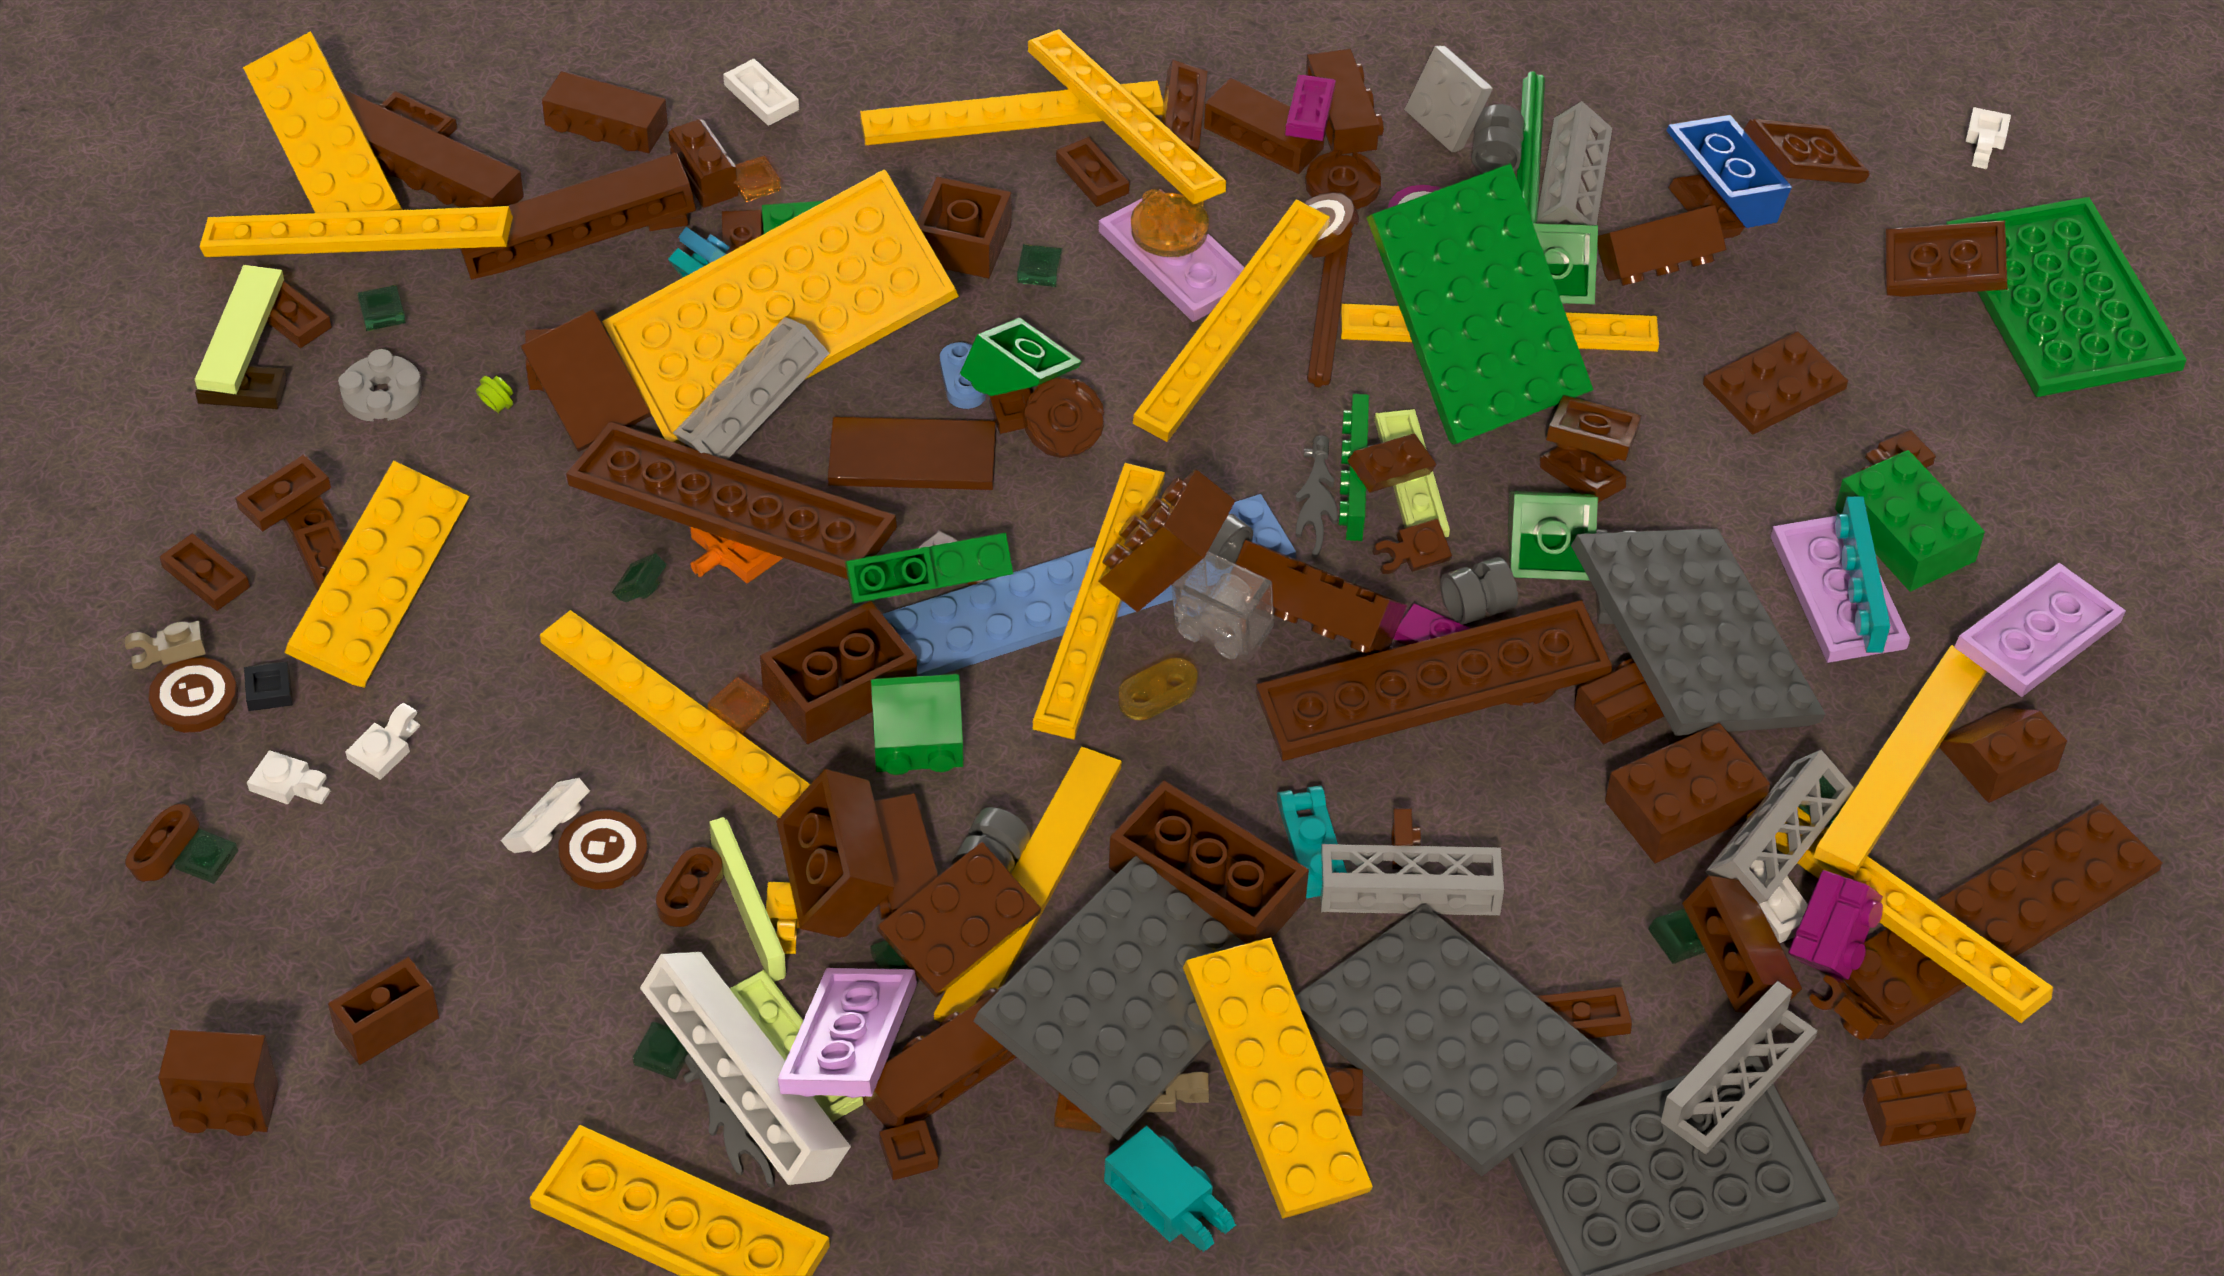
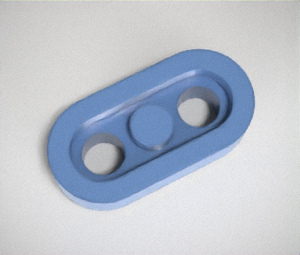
[940,342,987,409]

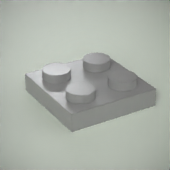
[1404,46,1493,152]

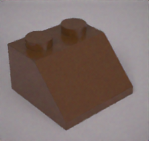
[1939,708,2067,803]

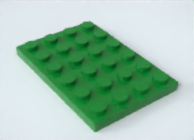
[1366,163,1594,445]
[1946,197,2187,397]

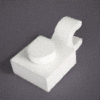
[1966,107,2011,169]
[345,703,420,780]
[247,750,331,804]

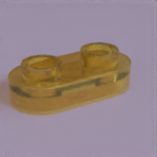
[1118,658,1198,720]

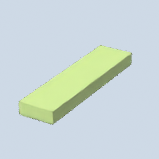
[195,265,284,394]
[1375,409,1450,537]
[709,817,786,982]
[729,970,863,1122]

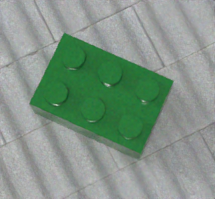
[1835,450,1985,592]

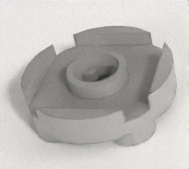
[338,349,422,421]

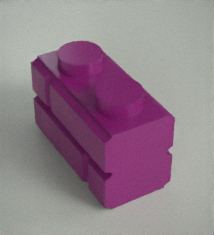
[1788,870,1883,980]

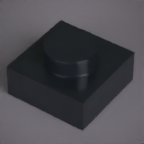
[244,661,293,711]

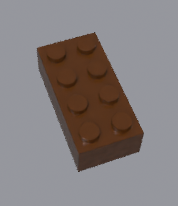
[1109,780,1309,944]

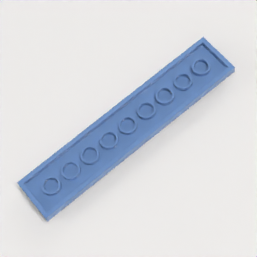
[882,494,1296,676]

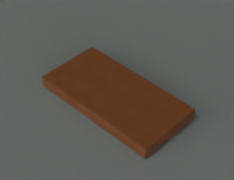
[828,417,996,490]

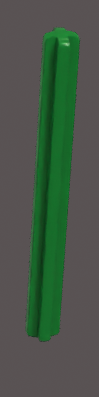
[1517,71,1545,224]

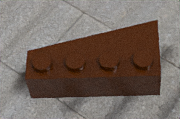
[1226,540,1407,655]

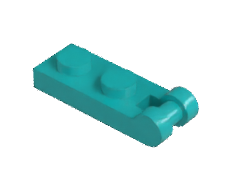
[1277,785,1347,898]

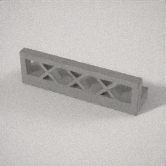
[1537,101,1612,225]
[673,317,830,460]
[1706,750,1855,904]
[1320,844,1504,915]
[1661,981,1818,1155]

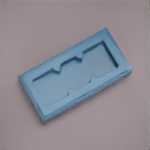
[678,227,730,263]

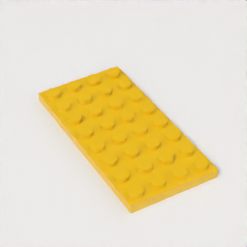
[602,169,959,446]

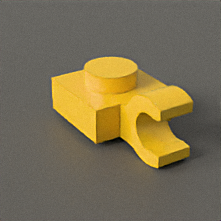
[766,882,800,954]

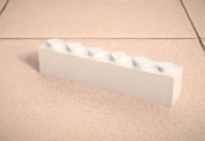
[640,952,851,1185]

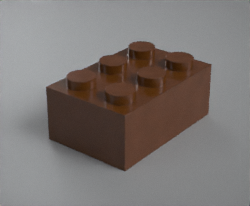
[1098,469,1236,612]
[760,601,917,745]
[1605,723,1770,864]
[776,769,895,938]

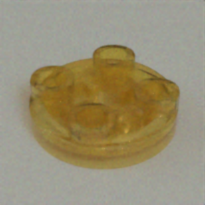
[1130,189,1209,257]

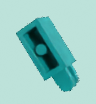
[1104,1126,1236,1252]

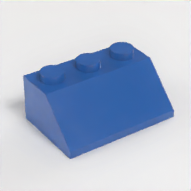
[1666,115,1792,228]

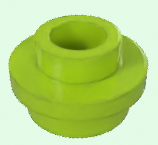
[475,376,513,413]

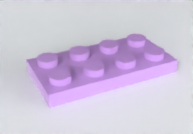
[1099,189,1245,322]
[1771,516,1910,663]
[1955,563,2126,697]
[778,968,917,1098]

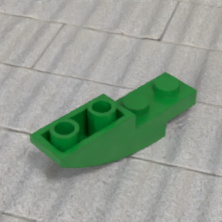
[845,533,1013,604]

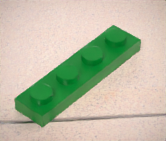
[1338,394,1369,541]

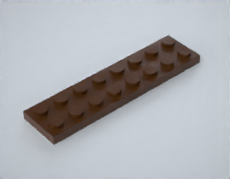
[566,422,897,579]
[1256,600,1612,761]
[1842,803,2163,1031]

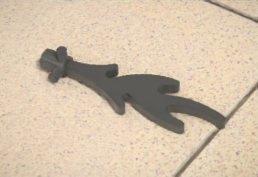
[1296,435,1338,558]
[683,1054,775,1188]

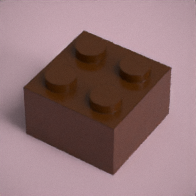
[917,177,1012,279]
[158,1029,278,1136]

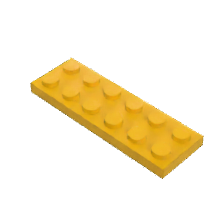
[243,31,403,213]
[285,461,469,688]
[1183,937,1373,1219]
[530,1125,830,1276]

